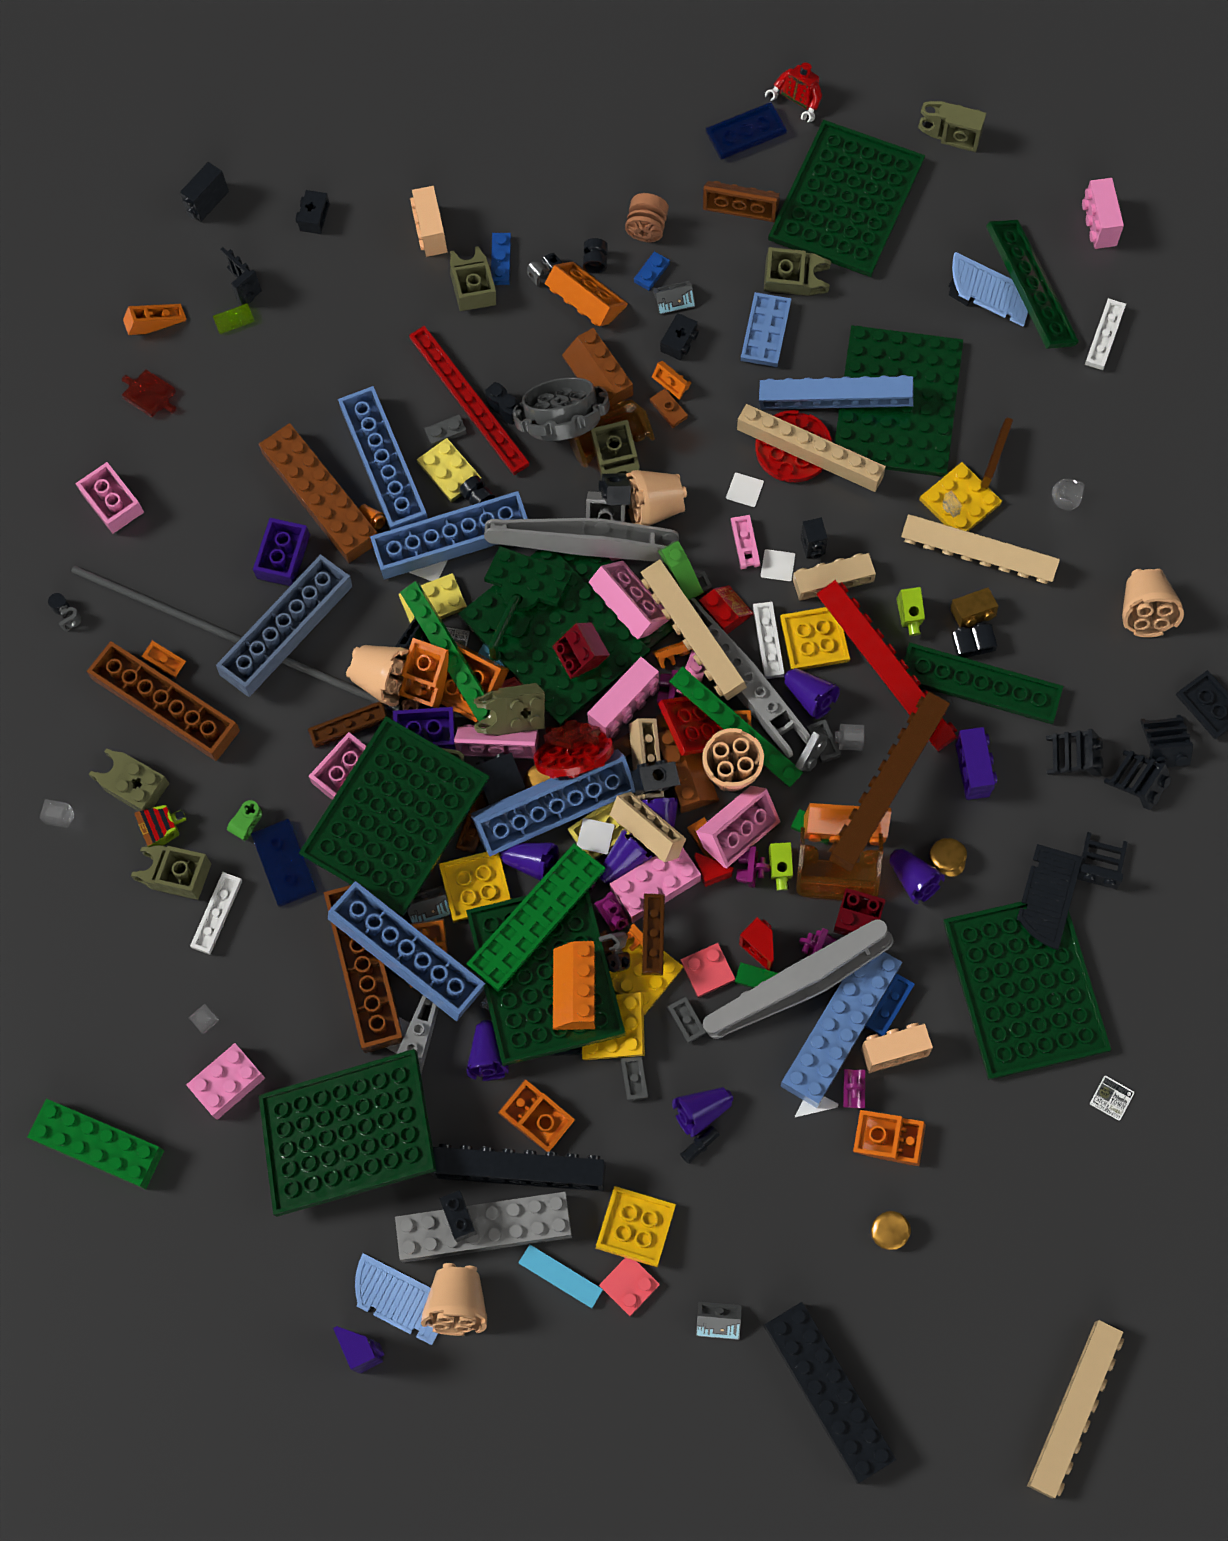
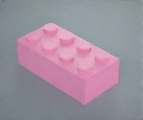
[587,657,660,738]
[610,848,701,923]

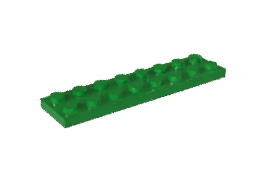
[466,844,605,992]

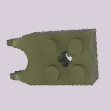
[918,101,986,152]
[450,246,496,311]
[764,247,831,296]
[590,420,640,478]
[474,683,545,736]
[88,749,170,811]
[131,845,212,900]

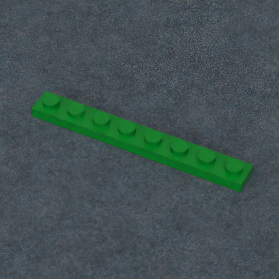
[400,581,490,722]
[669,666,803,788]

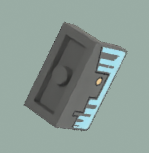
[653,281,695,314]
[407,885,451,923]
[696,1301,742,1340]

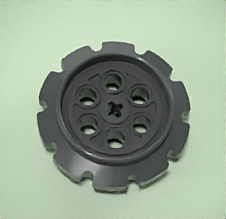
[513,377,610,441]

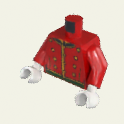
[765,62,822,122]

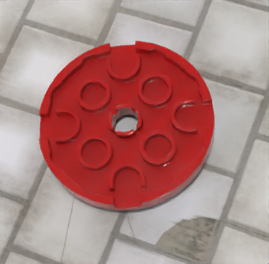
[755,410,832,483]
[533,731,614,779]

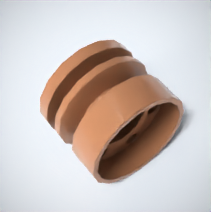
[625,193,669,242]

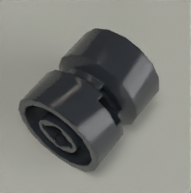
[583,238,608,273]
[459,475,495,505]

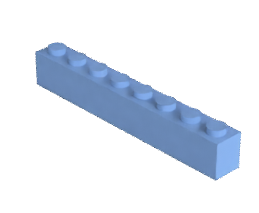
[759,375,914,410]

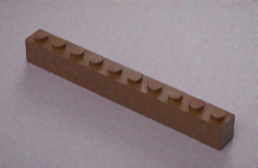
[829,692,950,872]

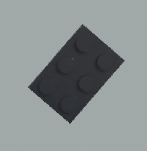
[1176,670,1228,740]

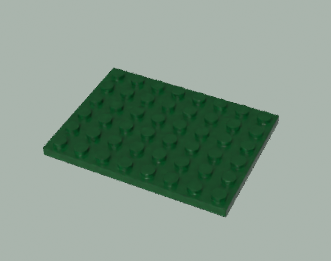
[768,120,925,277]
[835,325,964,477]
[458,550,650,727]
[299,716,490,917]
[466,891,626,1066]
[943,901,1111,1080]
[258,1049,436,1217]

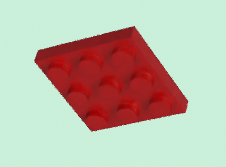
[658,696,723,756]

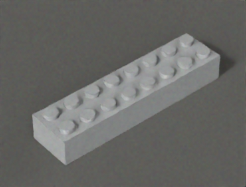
[395,1192,572,1263]

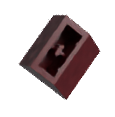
[552,622,610,679]
[833,888,886,936]

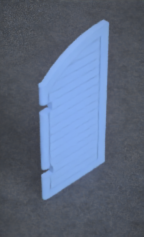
[952,252,1028,327]
[355,1253,438,1345]

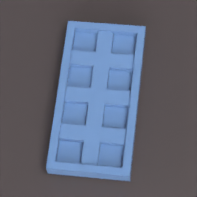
[741,292,791,367]

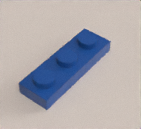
[491,233,511,285]
[865,974,915,1036]

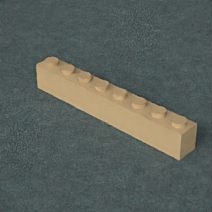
[737,404,886,492]
[901,514,1060,584]
[641,559,747,701]
[1027,1320,1124,1498]

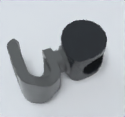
[527,253,562,286]
[48,593,81,632]
[599,932,631,972]

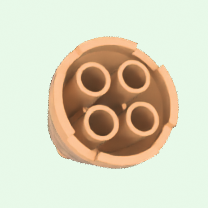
[626,470,687,526]
[1122,569,1184,637]
[346,645,409,707]
[702,728,764,792]
[421,1263,487,1336]

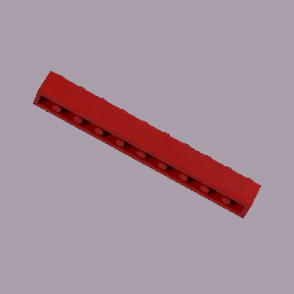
[816,580,957,752]

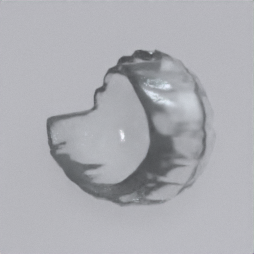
[1052,479,1085,511]

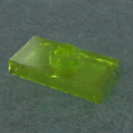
[213,303,255,334]

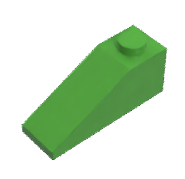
[658,541,704,601]

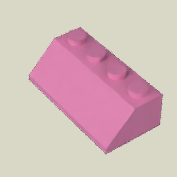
[589,561,670,639]
[454,725,539,759]
[696,786,781,868]

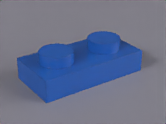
[634,251,670,291]

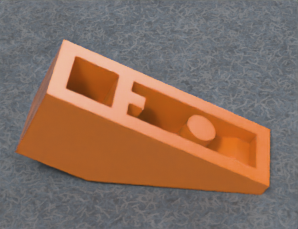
[123,304,186,335]

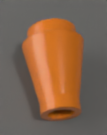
[359,504,386,530]

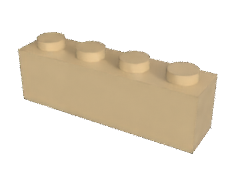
[793,553,876,601]
[629,718,664,802]
[610,792,686,862]

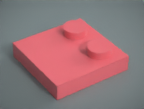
[680,943,735,998]
[599,1258,660,1316]

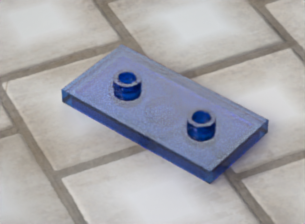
[706,102,787,160]
[251,819,317,907]

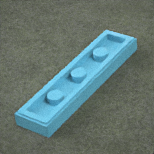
[519,1244,603,1309]

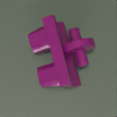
[657,670,684,704]
[736,846,771,888]
[594,891,629,932]
[799,928,836,957]
[843,1069,865,1109]

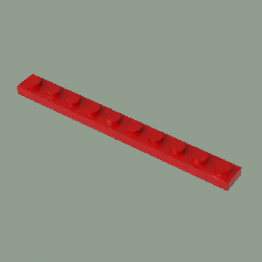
[409,325,530,475]

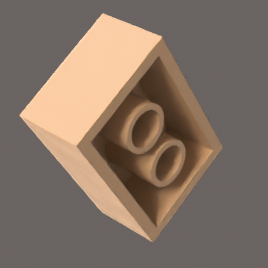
[410,186,448,257]
[861,1023,933,1073]

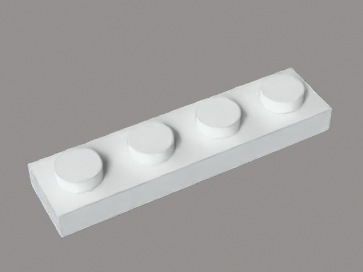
[1085,298,1126,370]
[753,602,784,679]
[190,872,242,955]

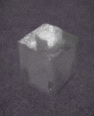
[835,724,864,751]
[40,799,74,828]

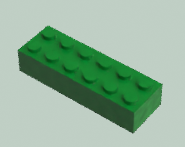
[27,1098,164,1190]

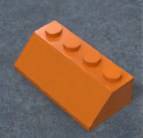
[545,262,628,326]
[804,803,891,845]
[553,941,595,1030]

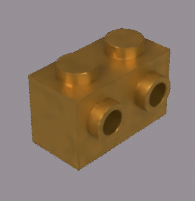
[951,587,998,627]

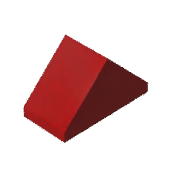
[694,852,734,887]

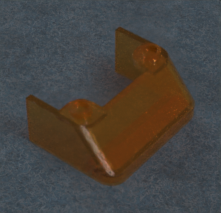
[568,400,655,468]
[796,827,883,900]

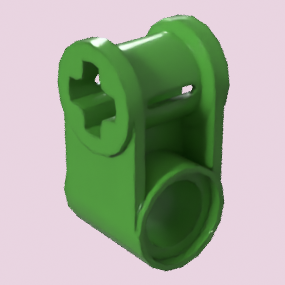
[227,800,262,841]

